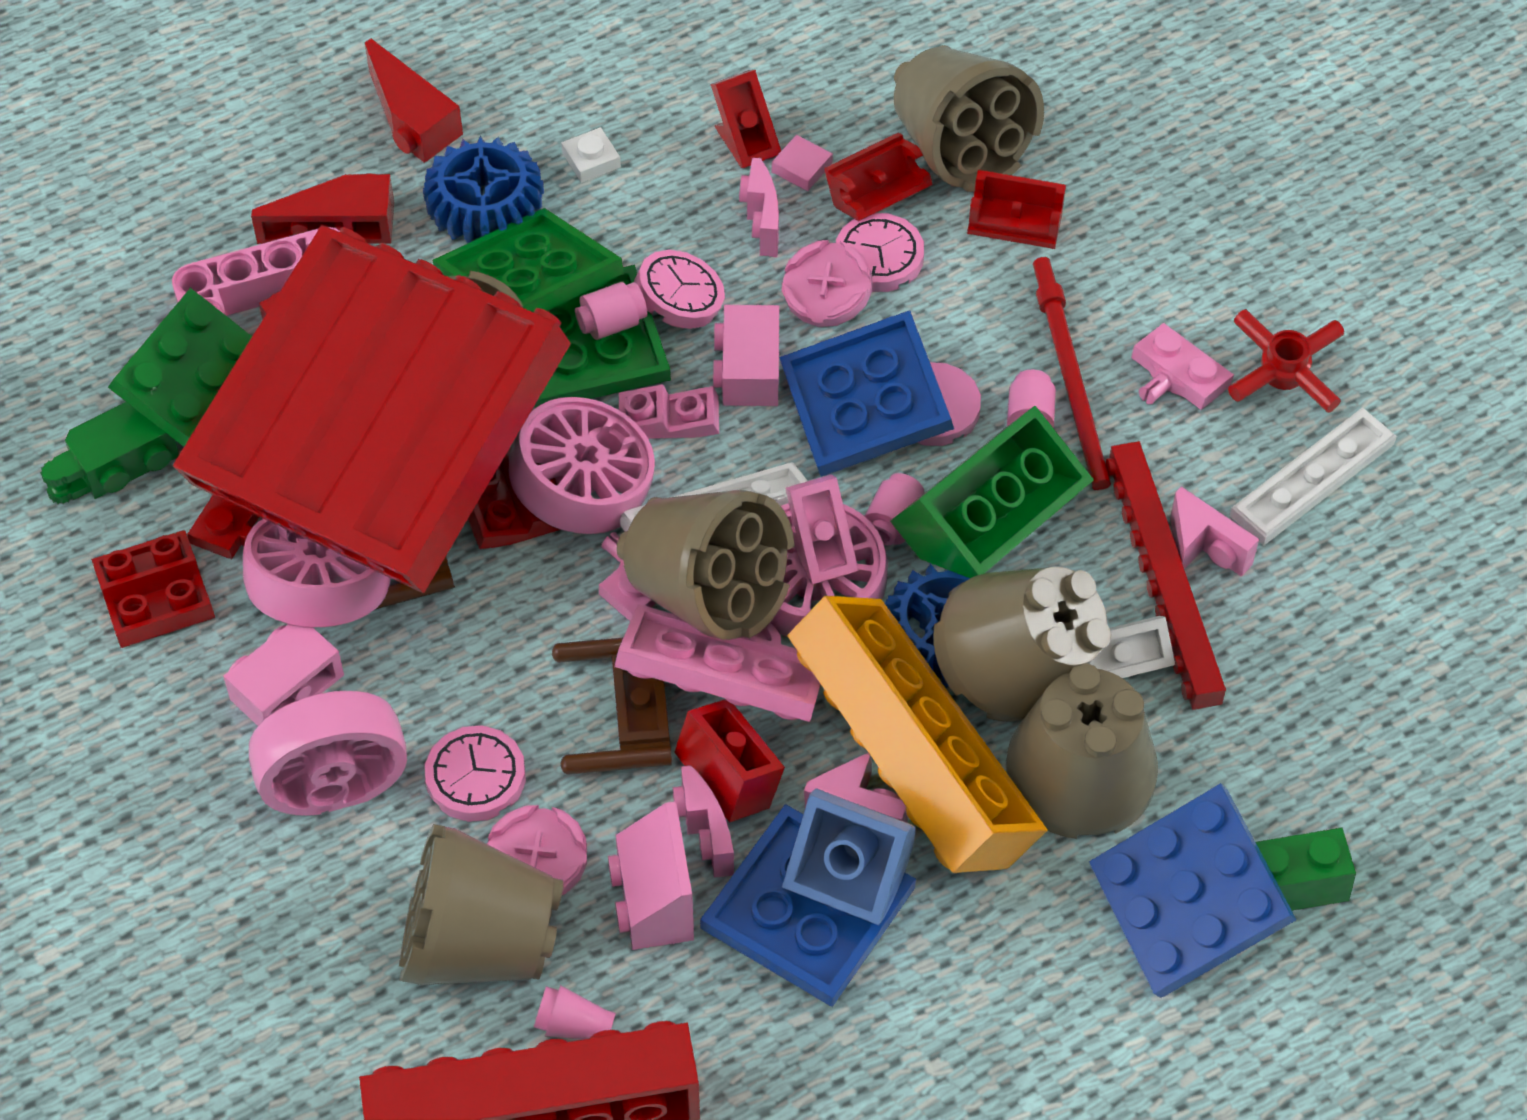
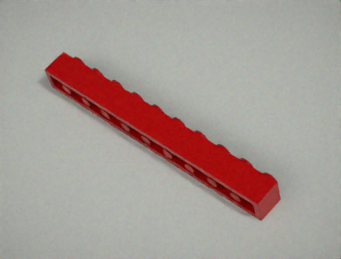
[1105,441,1226,710]

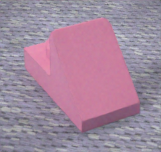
[785,474,859,584]
[1170,486,1259,577]
[804,753,908,823]

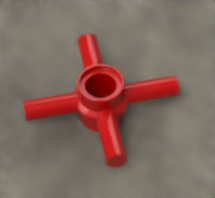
[1228,309,1344,413]

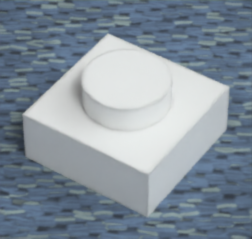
[561,127,621,183]

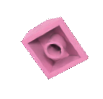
[608,801,694,950]

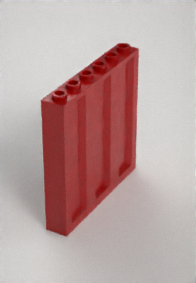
[173,224,571,593]

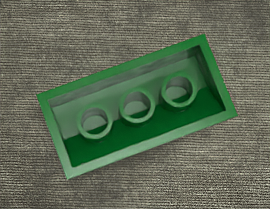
[890,406,1094,579]

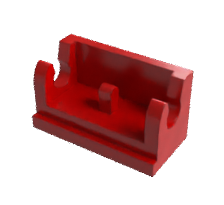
[824,132,933,221]
[967,170,1066,249]

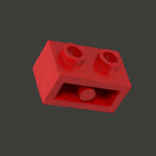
[674,699,785,823]

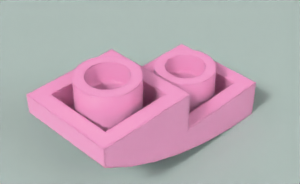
[739,158,779,257]
[619,384,719,439]
[673,766,734,878]

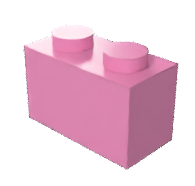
[713,305,779,406]
[223,624,344,726]

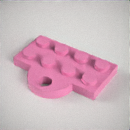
[614,604,821,722]

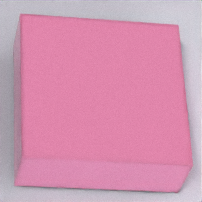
[772,135,833,191]

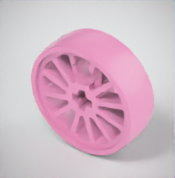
[508,397,655,534]
[770,503,888,637]
[243,519,391,627]
[249,691,407,816]

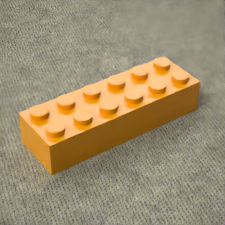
[787,596,1048,873]

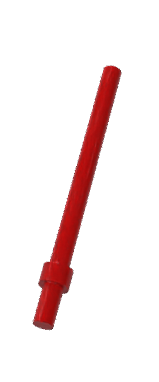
[1033,257,1111,490]

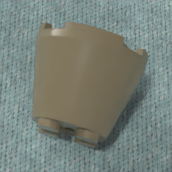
[893,45,1044,192]
[617,490,795,640]
[933,567,1112,722]
[1006,663,1158,839]
[399,824,563,985]

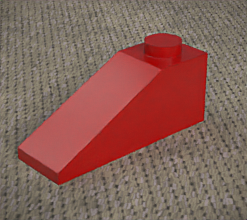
[365,38,463,163]
[251,173,395,244]

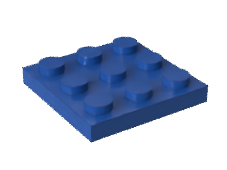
[779,310,954,477]
[1089,783,1296,998]
[700,804,916,1007]

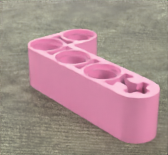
[172,227,340,316]

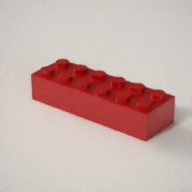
[359,1021,700,1120]

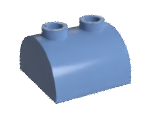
[782,789,916,925]

